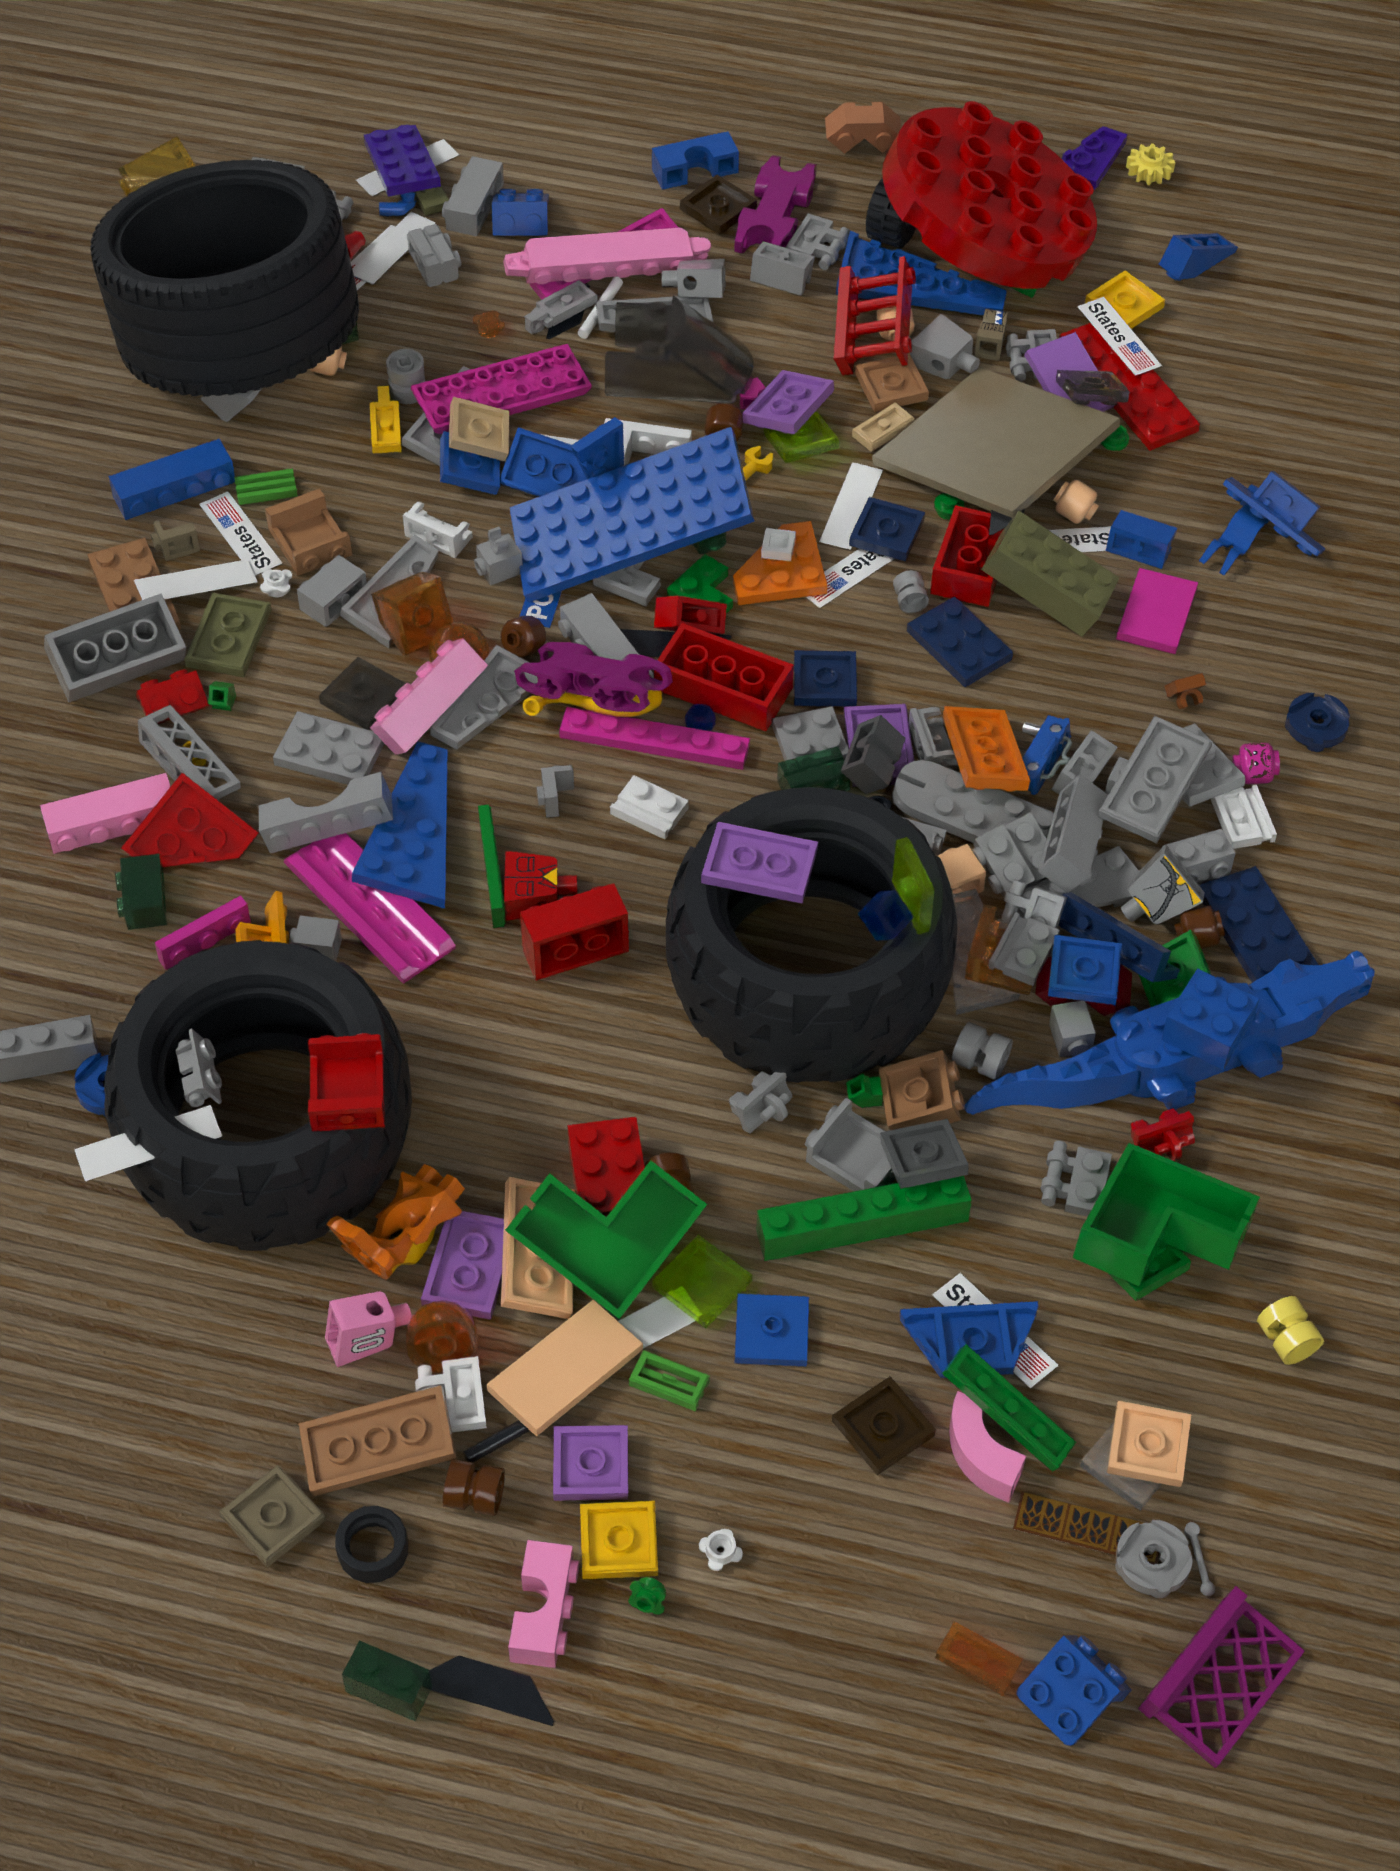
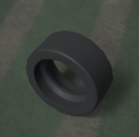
[335,1506,408,1583]

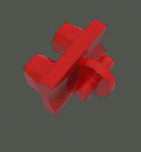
[1130,1108,1195,1161]

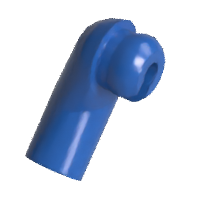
[379,192,416,216]

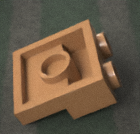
[878,1050,965,1130]

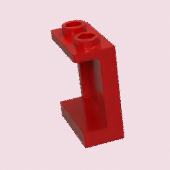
[308,1033,385,1131]

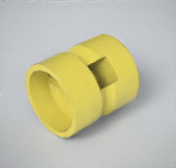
[1257,1296,1324,1365]

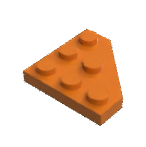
[733,521,828,606]

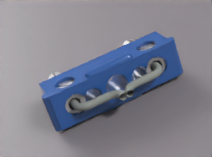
[1022,715,1072,795]

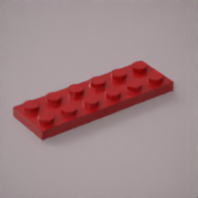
[1059,323,1200,451]

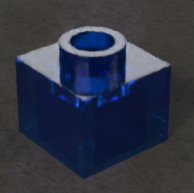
[858,890,914,941]

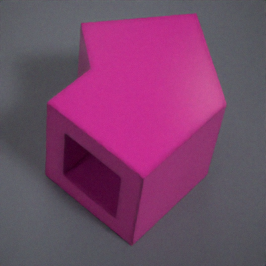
[740,377,766,410]

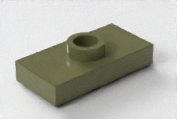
[414,187,449,216]

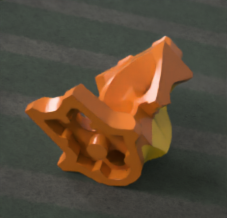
[326,1164,465,1280]

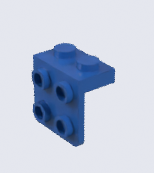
[492,189,549,236]
[1017,1635,1132,1746]

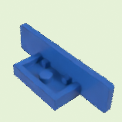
[1223,471,1325,556]

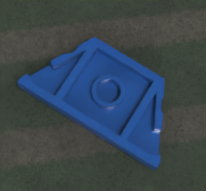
[900,1301,1038,1378]

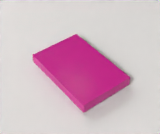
[1116,568,1198,654]

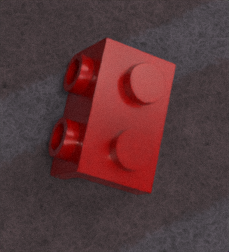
[136,669,209,725]

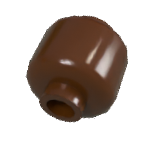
[704,402,743,441]
[501,616,546,658]
[1174,905,1225,949]

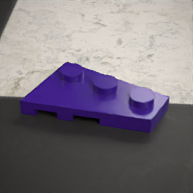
[1061,126,1128,190]

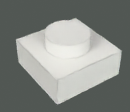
[761,528,796,561]

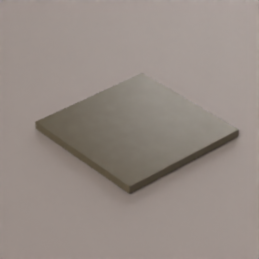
[872,367,1120,518]

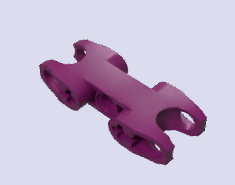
[734,155,817,253]
[514,642,673,712]

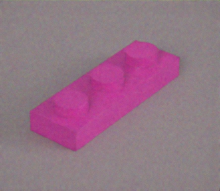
[155,895,251,970]

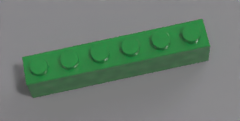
[756,1176,972,1261]

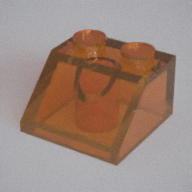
[371,571,457,656]

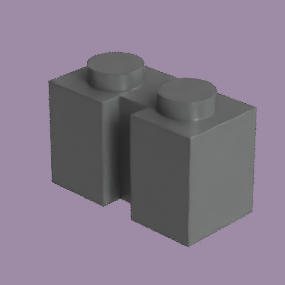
[841,715,906,794]

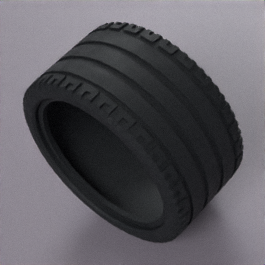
[90,160,359,397]

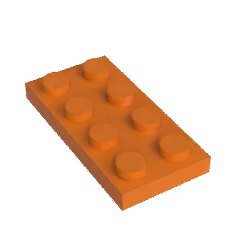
[942,706,1030,792]

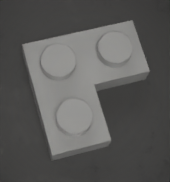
[593,561,660,606]

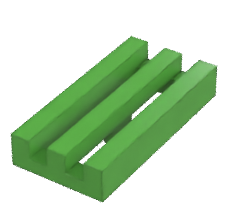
[234,468,298,505]
[629,1350,710,1411]

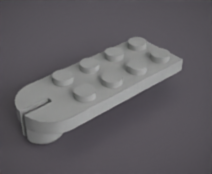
[892,760,1054,843]

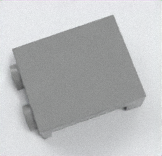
[805,1098,896,1191]

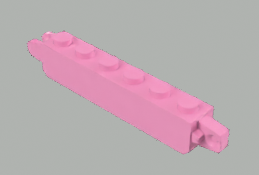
[503,228,711,284]

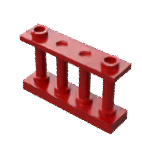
[833,256,916,376]

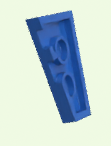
[570,417,624,479]

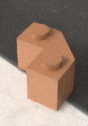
[825,102,901,154]

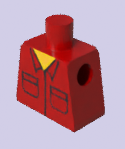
[504,851,578,920]

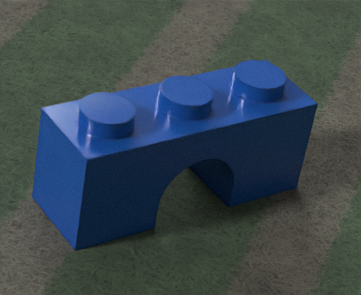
[652,131,739,190]

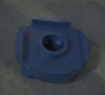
[1285,693,1350,752]

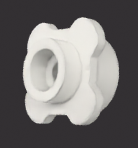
[260,569,292,598]
[699,1529,743,1571]

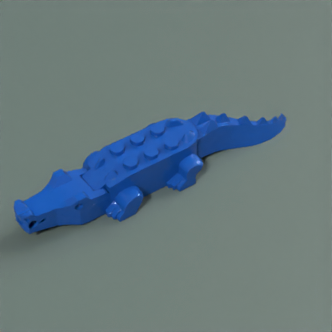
[965,951,1375,1115]

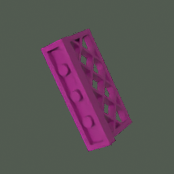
[1138,1586,1305,1768]

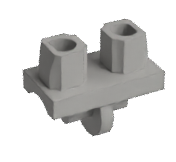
[729,1071,793,1134]

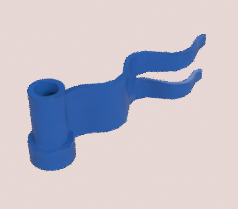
[1199,484,1270,576]

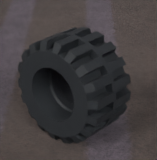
[866,177,916,248]

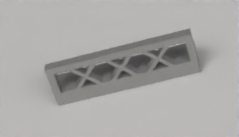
[138,705,241,801]

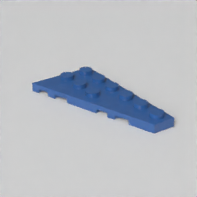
[836,231,1007,315]
[352,741,448,909]

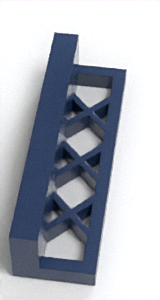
[1058,892,1180,983]

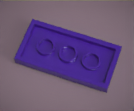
[363,125,441,197]

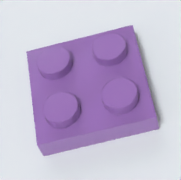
[553,1425,628,1501]

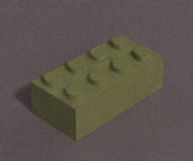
[981,511,1119,637]

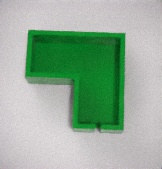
[1073,1143,1260,1286]
[505,1160,708,1319]

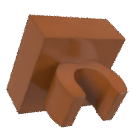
[1164,673,1206,710]

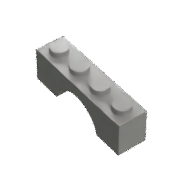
[259,772,393,854]

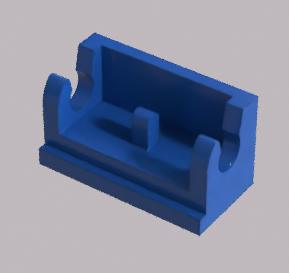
[1106,510,1177,569]

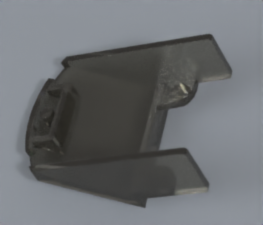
[605,295,754,403]

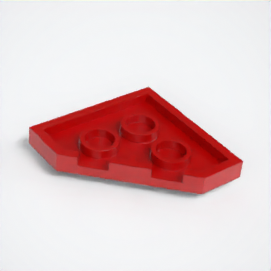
[121,773,259,869]

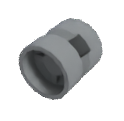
[386,348,425,404]
[951,1022,1013,1080]

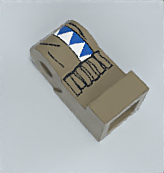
[975,309,1008,361]

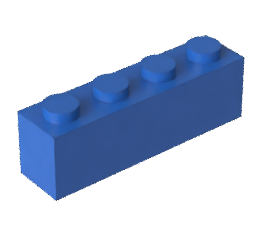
[108,438,235,520]

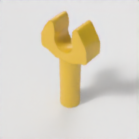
[743,446,773,481]

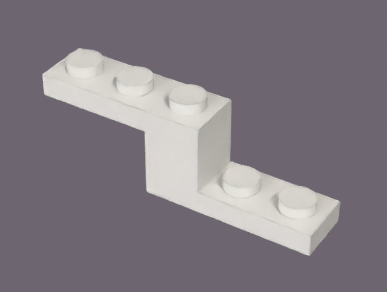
[544,418,691,466]

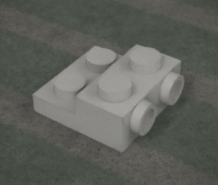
[972,812,1047,898]

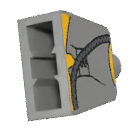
[1121,845,1205,925]

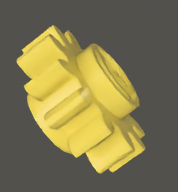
[1126,144,1175,185]

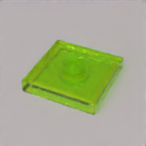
[764,412,840,463]
[892,837,935,934]
[652,1234,752,1328]

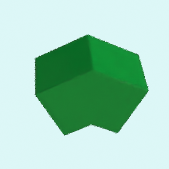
[208,681,236,711]
[846,1074,883,1108]

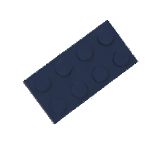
[1199,866,1319,983]

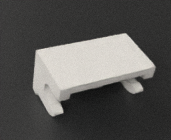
[403,501,473,558]

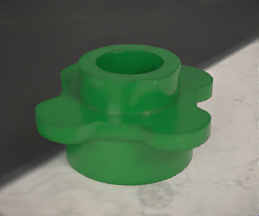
[628,1577,666,1615]

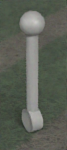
[1184,1522,1215,1596]

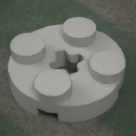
[1115,1520,1193,1598]

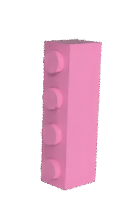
[370,638,488,755]
[40,773,170,854]

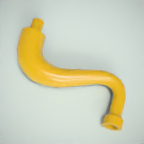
[523,690,662,717]

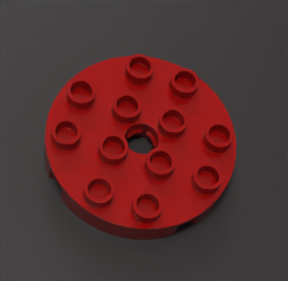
[882,101,1097,289]

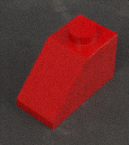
[654,596,727,635]

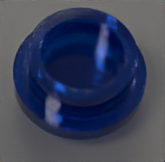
[685,704,716,731]

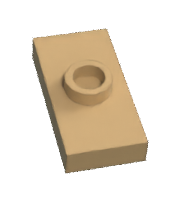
[852,403,915,452]

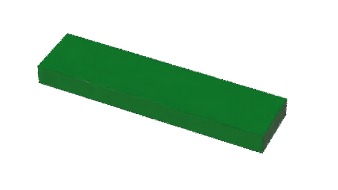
[478,804,506,928]
[942,1344,1076,1472]

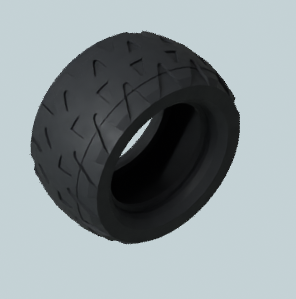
[666,787,957,1083]
[104,940,412,1251]

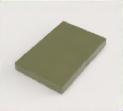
[184,592,272,677]

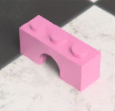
[508,1540,579,1668]

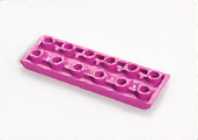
[411,344,592,434]
[284,833,456,984]

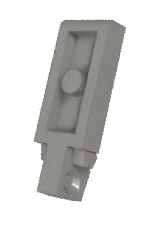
[524,280,598,334]

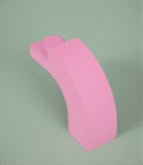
[949,1372,1026,1503]

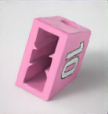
[325,1291,412,1367]

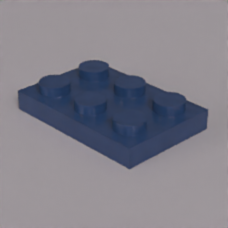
[907,596,1013,687]

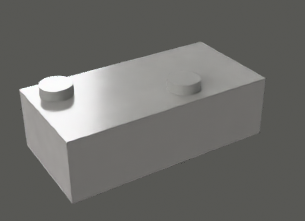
[44,593,186,703]

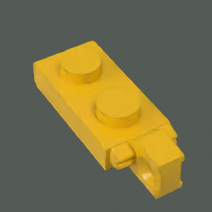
[370,386,402,454]

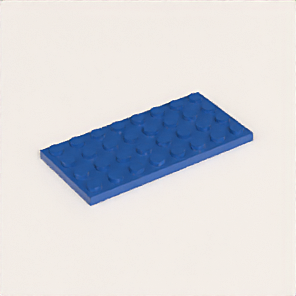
[510,427,755,602]

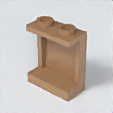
[265,488,352,576]

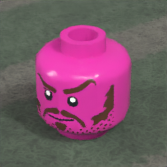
[1232,743,1280,784]

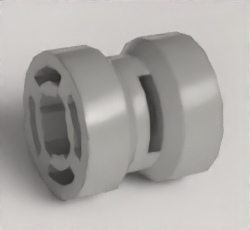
[893,570,929,613]

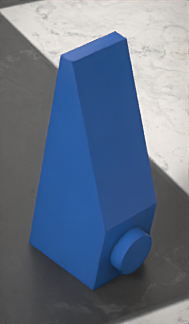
[1159,233,1238,281]

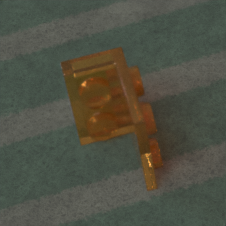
[965,904,1032,995]

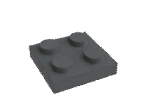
[880,1119,968,1189]

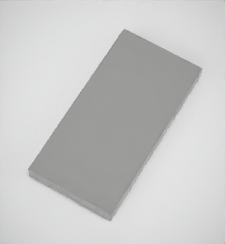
[1098,716,1213,843]

